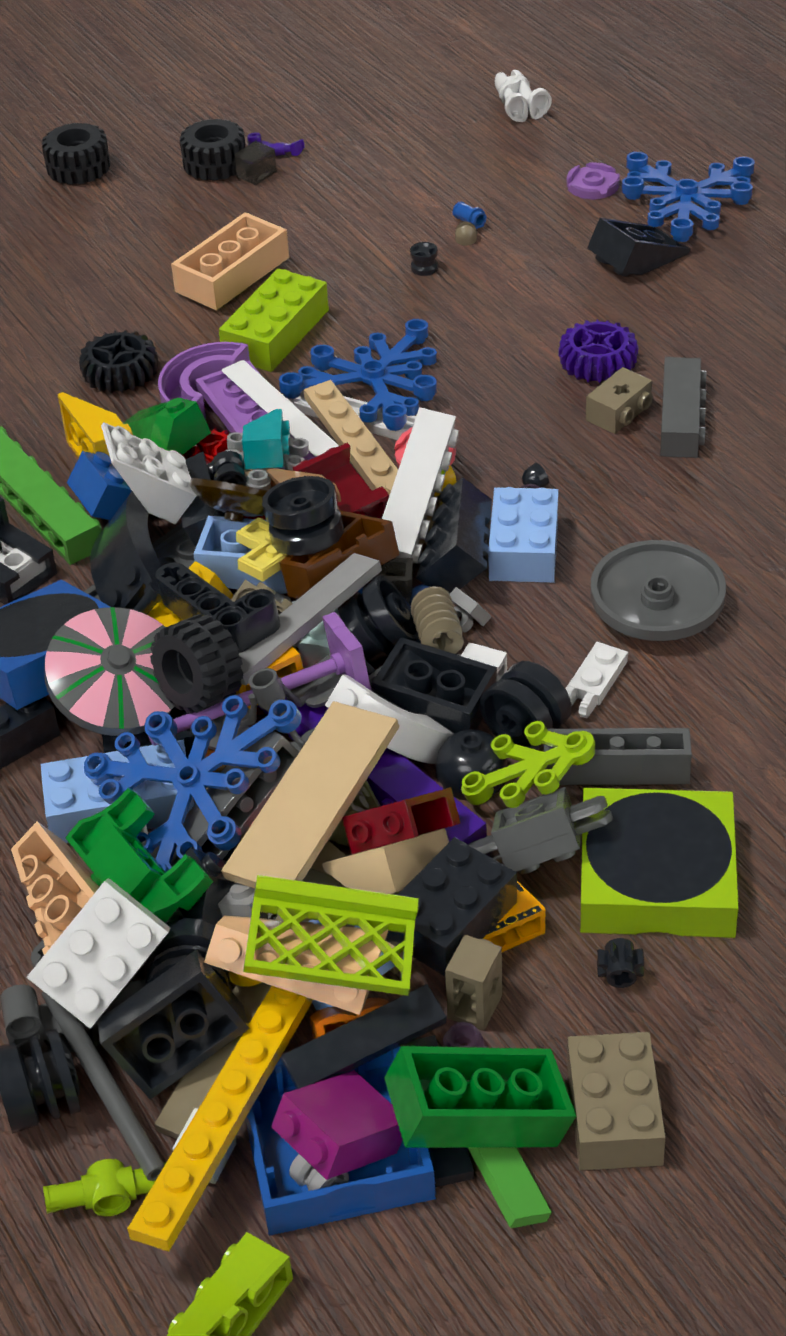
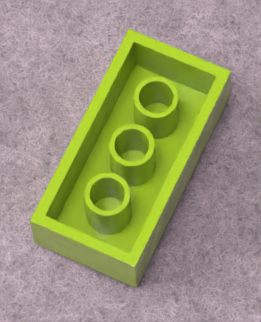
[219,268,329,372]

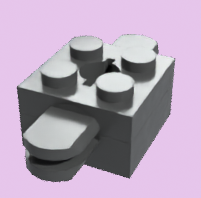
[468,787,613,874]

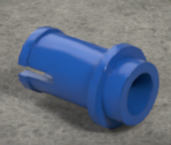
[453,201,486,229]

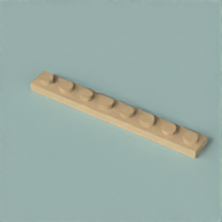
[304,380,434,553]

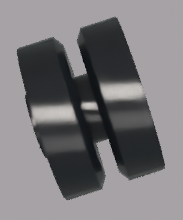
[262,476,344,556]
[338,576,419,664]
[480,660,572,750]

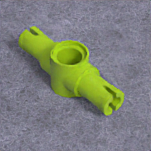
[43,1159,166,1217]

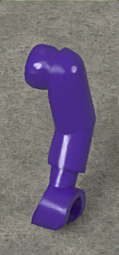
[247,132,305,157]

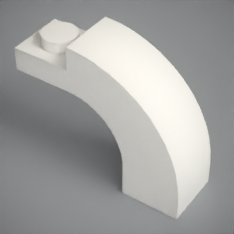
[325,675,454,764]

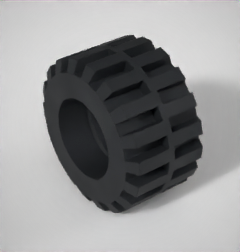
[180,119,247,181]
[42,123,111,184]
[150,614,243,714]

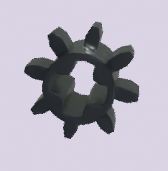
[597,938,645,988]

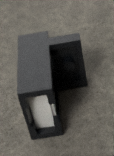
[0,497,57,605]

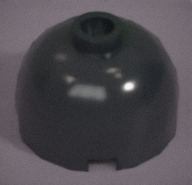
[436,729,507,800]

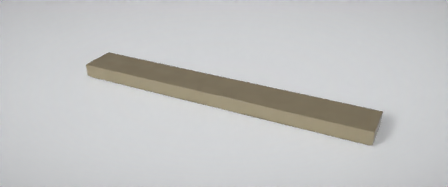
[154,868,342,1139]

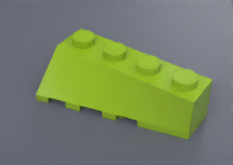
[167,1232,293,1336]

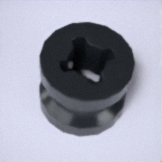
[410,242,438,276]

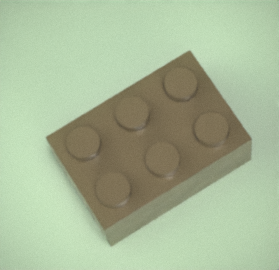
[567,1032,665,1171]

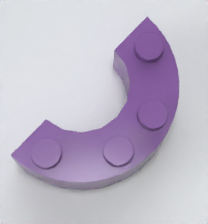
[158,342,250,423]

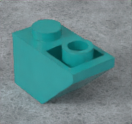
[242,409,290,469]

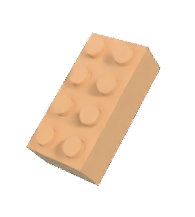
[171,212,289,310]

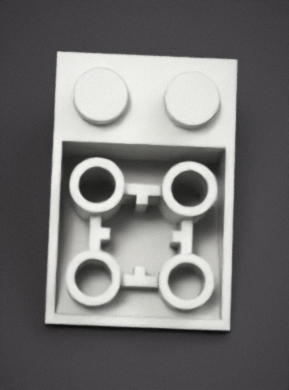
[101,422,196,524]

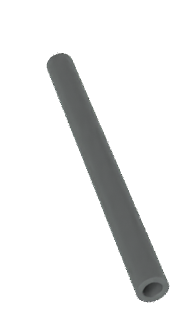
[42,991,165,1181]

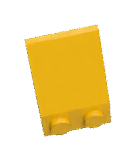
[57,392,133,458]

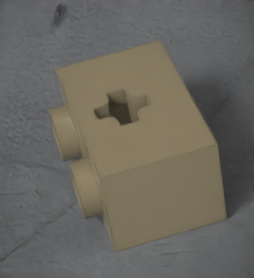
[586,367,653,434]
[445,934,502,1031]

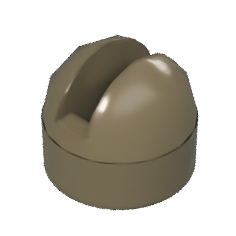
[455,222,477,246]

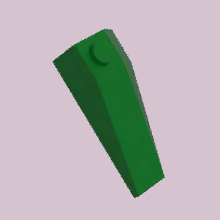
[123,398,211,455]

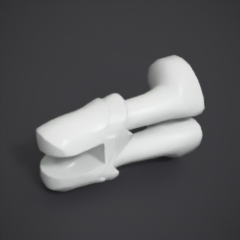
[495,70,552,122]

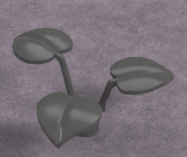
[189,653,341,752]

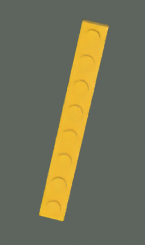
[127,986,314,1252]

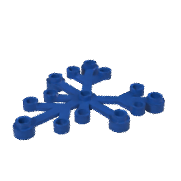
[622,152,755,242]
[279,319,437,431]
[84,695,302,872]

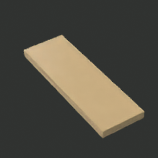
[221,701,399,889]

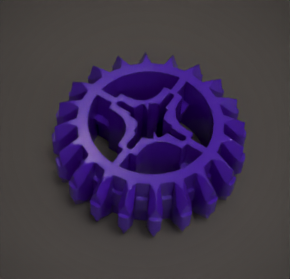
[558,319,638,384]

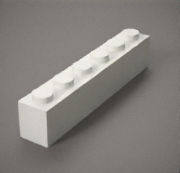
[381,407,459,575]

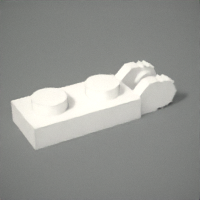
[565,642,628,719]

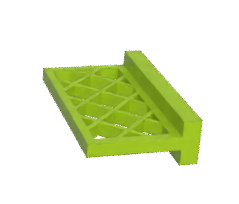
[243,875,419,996]

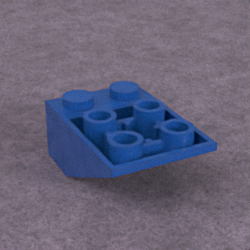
[67,451,132,520]

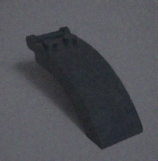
[90,491,162,614]

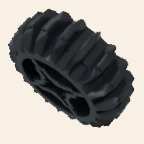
[79,330,158,394]

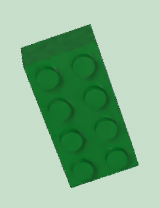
[384,1046,576,1148]

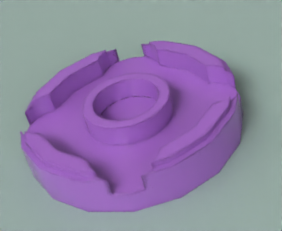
[567,162,620,200]

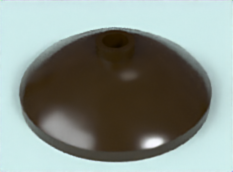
[189,478,267,523]

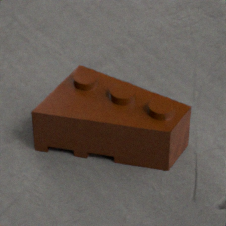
[279,510,400,599]

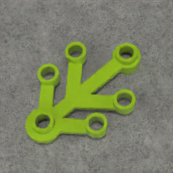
[461,721,596,808]

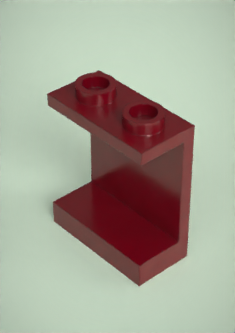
[293,442,389,518]
[342,787,461,854]

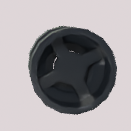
[212,451,247,486]

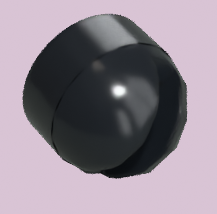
[522,463,549,489]

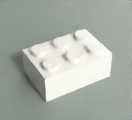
[27,878,171,1029]

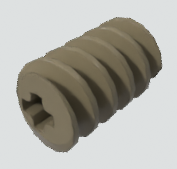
[410,586,464,654]

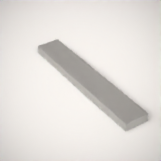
[239,553,382,685]

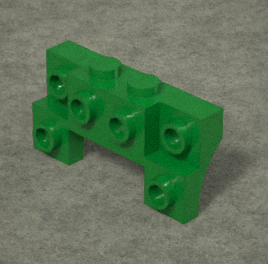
[65,788,214,923]

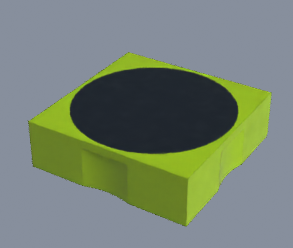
[580,788,738,938]

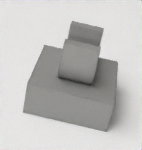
[450,587,492,633]

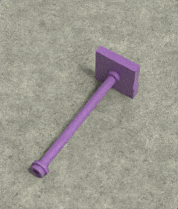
[148,612,371,746]

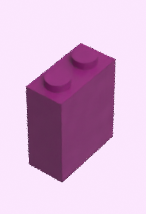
[271,1070,402,1180]

